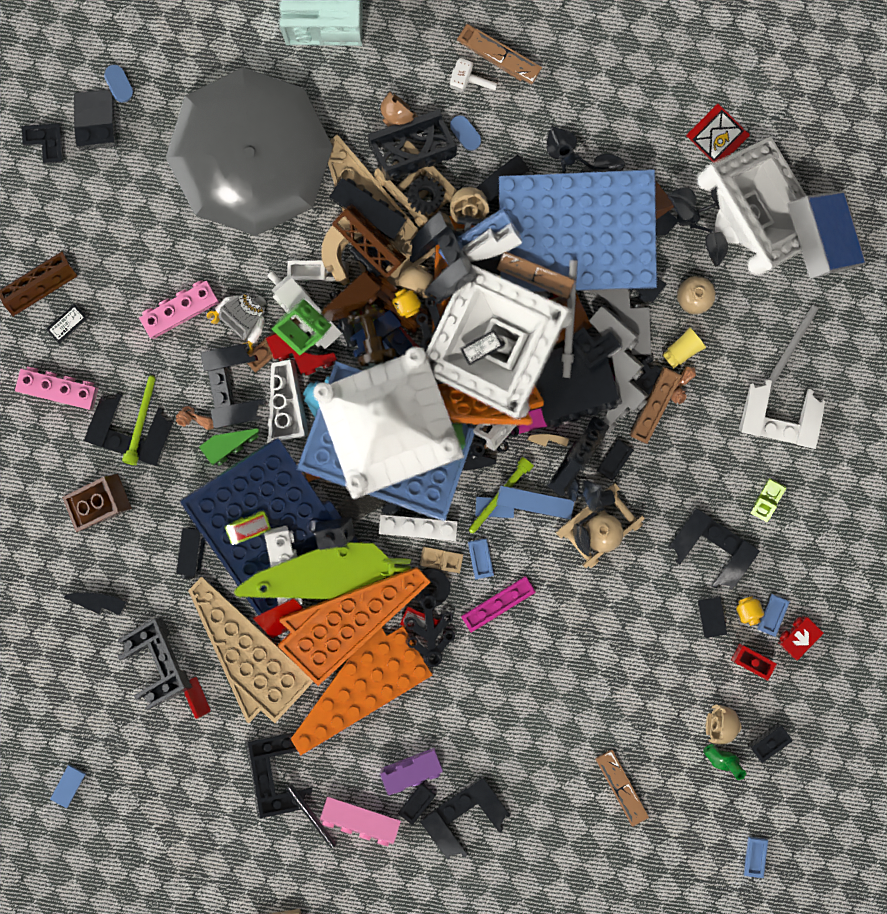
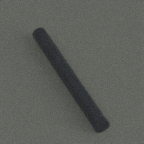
[286,784,337,848]

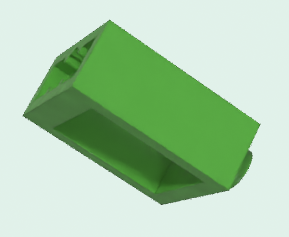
[272,298,332,355]

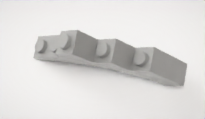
[586,289,651,356]
[589,306,649,434]

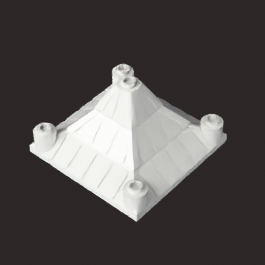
[698,137,806,276]
[426,265,572,419]
[313,347,464,499]

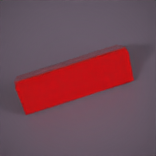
[184,677,211,719]

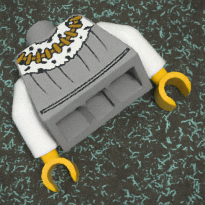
[207,294,266,354]

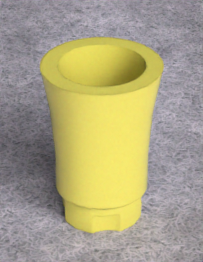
[662,327,706,369]

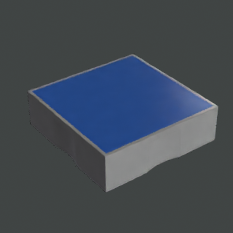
[787,191,866,279]

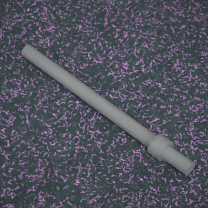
[562,260,578,378]
[762,305,819,395]

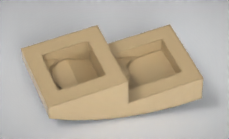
[527,434,569,447]
[420,547,463,573]

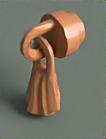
[671,367,696,404]
[176,406,214,430]

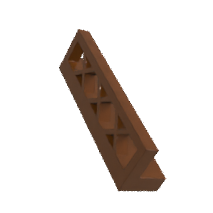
[332,204,407,279]
[0,251,78,317]
[365,270,429,335]

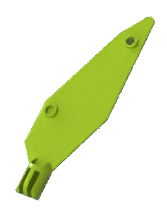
[234,542,411,599]

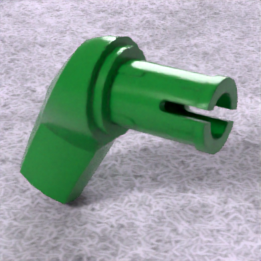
[703,744,747,780]

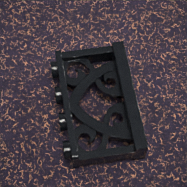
[368,109,457,181]
[547,416,609,497]

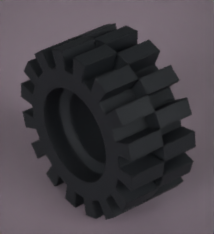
[407,177,445,215]

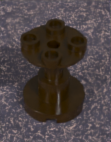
[347,308,397,367]

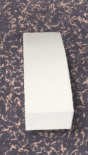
[463,223,522,261]
[287,261,349,282]

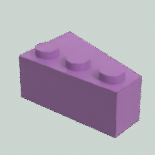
[380,747,443,796]

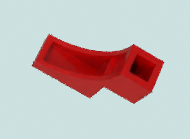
[265,333,337,376]

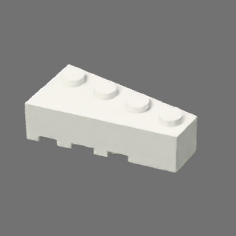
[267,360,309,443]

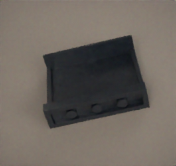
[535,335,622,428]

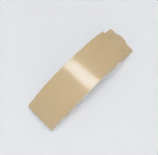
[321,217,362,285]

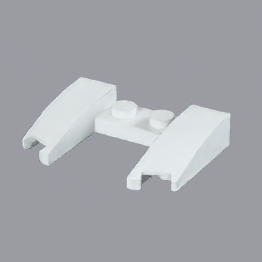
[739,380,825,449]

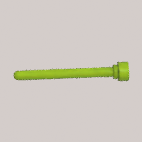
[122,375,156,466]
[469,457,534,534]

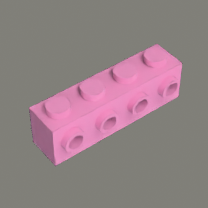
[139,280,220,339]
[15,367,99,410]
[319,797,401,847]

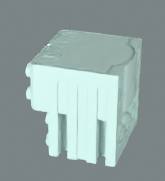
[280,0,363,46]

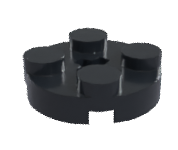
[414,568,450,606]

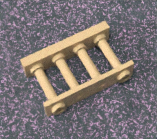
[374,141,457,228]
[555,483,645,568]

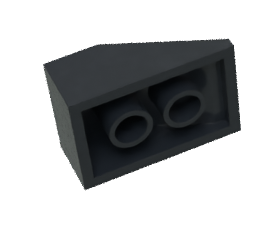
[74,89,118,151]

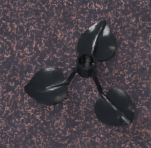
[546,126,625,174]
[667,186,728,267]
[567,477,615,557]

